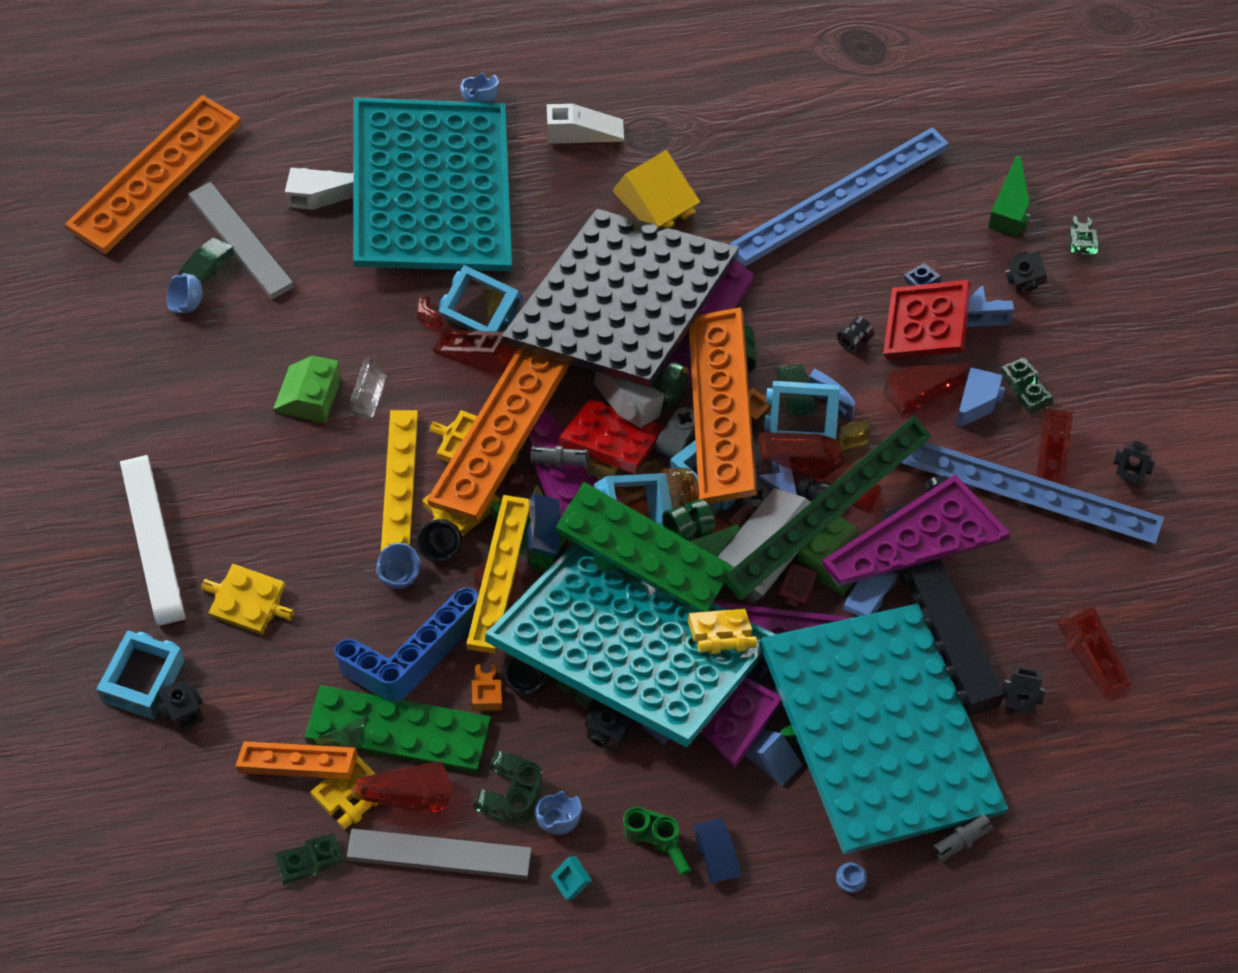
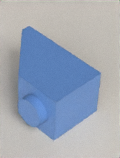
[956,368,1005,427]

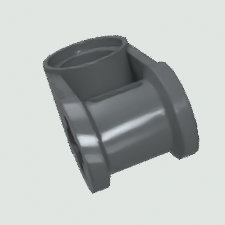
[654,407,695,459]

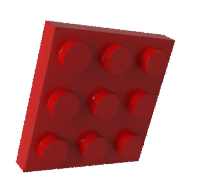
[883,280,972,360]
[558,400,665,474]

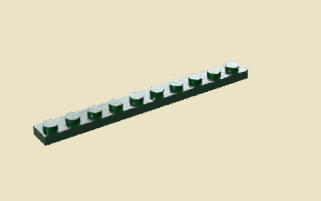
[722,415,932,600]

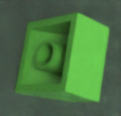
[273,356,341,423]
[797,516,861,596]

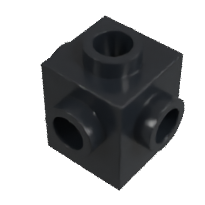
[1005,251,1047,292]
[1113,441,1156,483]
[1002,665,1046,714]
[158,680,204,733]
[585,702,632,753]

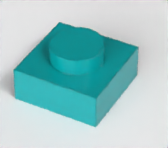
[551,856,592,900]

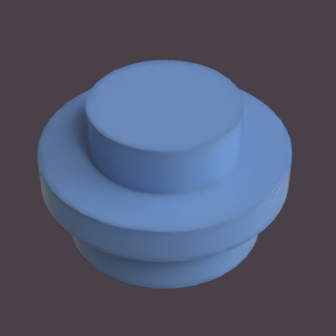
[836,863,867,893]

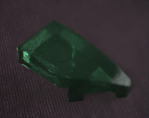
[315,716,369,751]

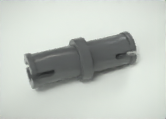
[531,445,589,468]
[932,814,993,862]

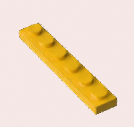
[381,410,418,551]
[467,495,530,654]

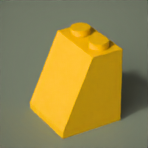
[613,150,700,228]

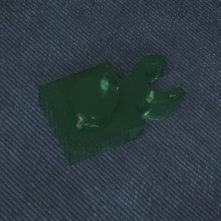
[1069,216,1099,255]

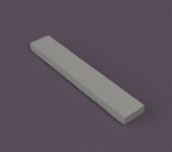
[189,182,294,300]
[347,829,532,880]

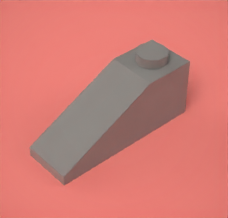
[593,372,665,427]

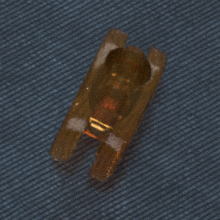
[659,467,699,508]

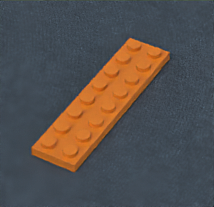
[65,95,242,255]
[689,307,757,504]
[427,348,570,522]

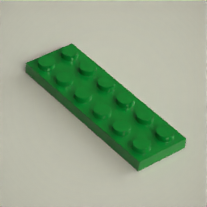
[555,482,734,612]
[305,685,491,774]

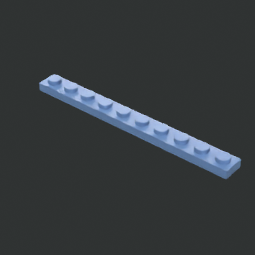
[729,127,949,267]
[901,442,1164,544]

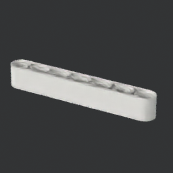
[120,455,186,627]

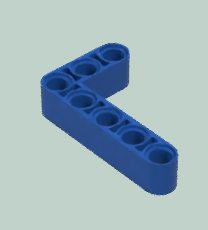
[334,588,478,702]

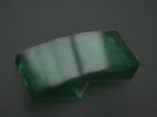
[179,238,234,283]
[1001,357,1053,414]
[776,363,817,418]
[273,833,343,885]

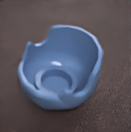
[460,73,499,103]
[167,273,203,314]
[376,543,421,589]
[534,791,583,835]

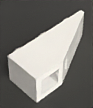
[547,104,624,144]
[285,168,353,210]

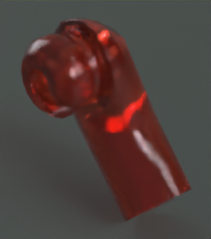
[417,295,444,328]

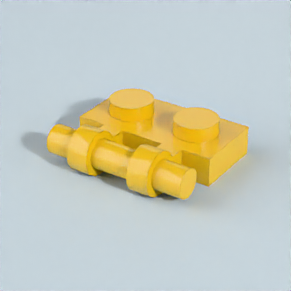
[688,609,757,654]
[310,756,390,830]

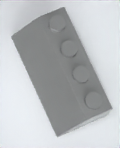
[717,488,811,605]

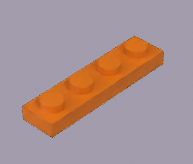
[235,741,358,780]

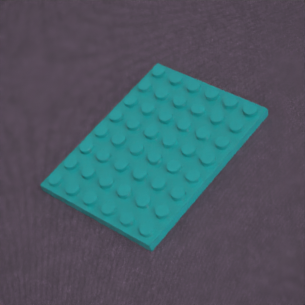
[353,98,512,271]
[485,543,776,747]
[759,604,1008,855]

